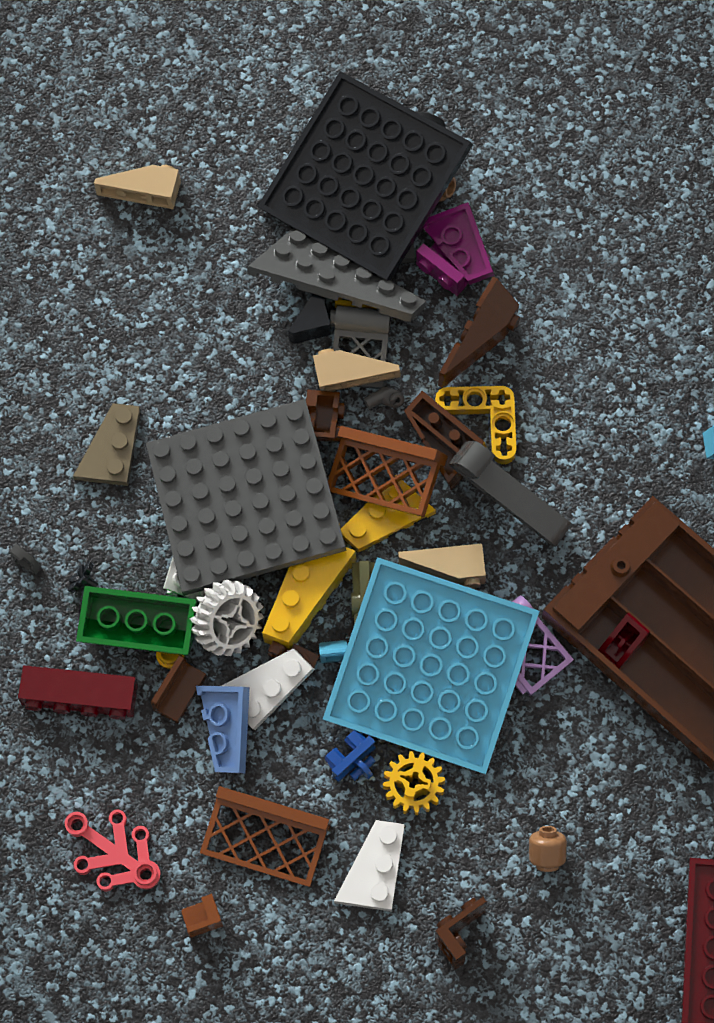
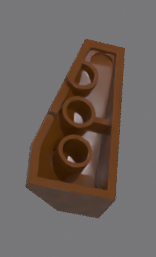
[438,277,520,388]

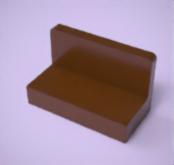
[151,655,207,724]

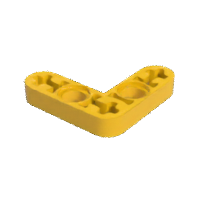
[435,386,516,464]

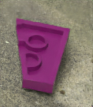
[423,202,495,285]

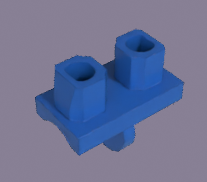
[325,730,376,783]

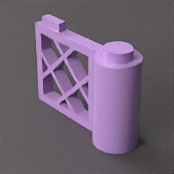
[512,595,574,696]

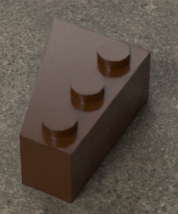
[404,391,487,491]

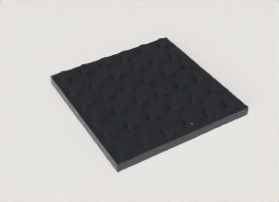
[257,71,473,281]

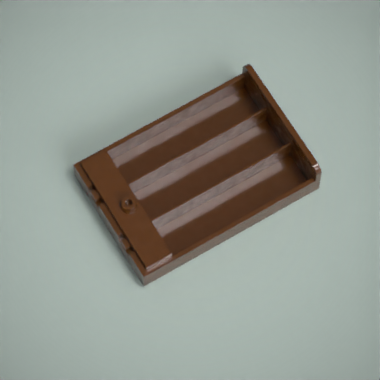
[541,496,714,771]

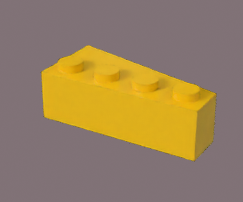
[262,547,356,650]

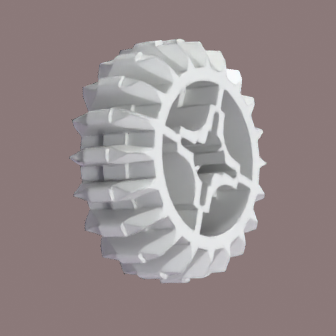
[190,580,265,656]

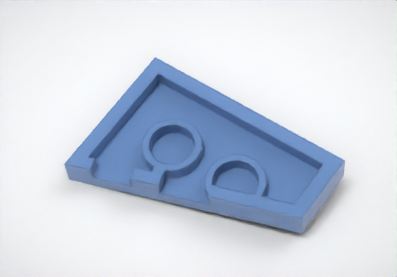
[196,686,250,773]

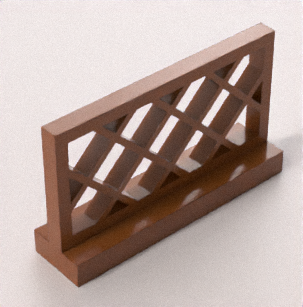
[328,426,448,517]
[200,786,331,887]

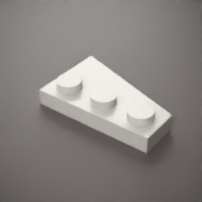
[222,649,315,730]
[334,820,405,912]

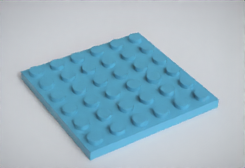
[323,557,540,774]

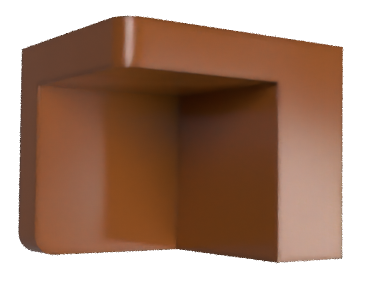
[181,894,223,938]

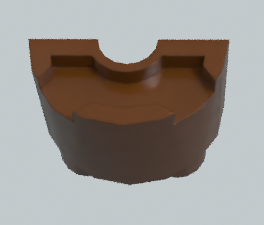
[306,390,345,442]

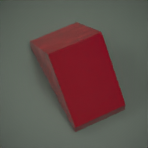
[598,613,650,669]

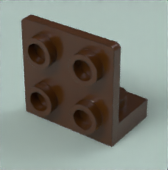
[435,897,487,970]

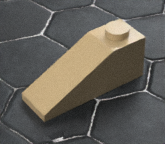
[94,165,181,209]
[313,349,400,391]
[398,544,486,589]

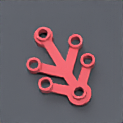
[65,809,161,892]

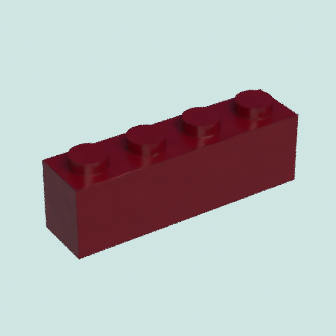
[18,665,138,720]

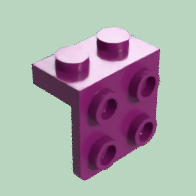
[416,243,490,296]

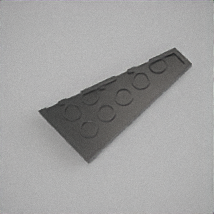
[247,228,426,322]

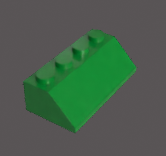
[76,586,199,656]

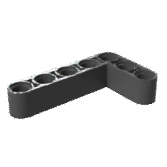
[449,441,572,547]

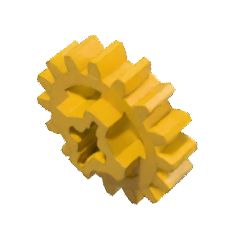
[383,751,445,815]

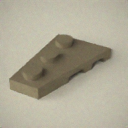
[73,403,141,486]

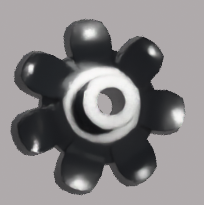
[68,561,98,593]

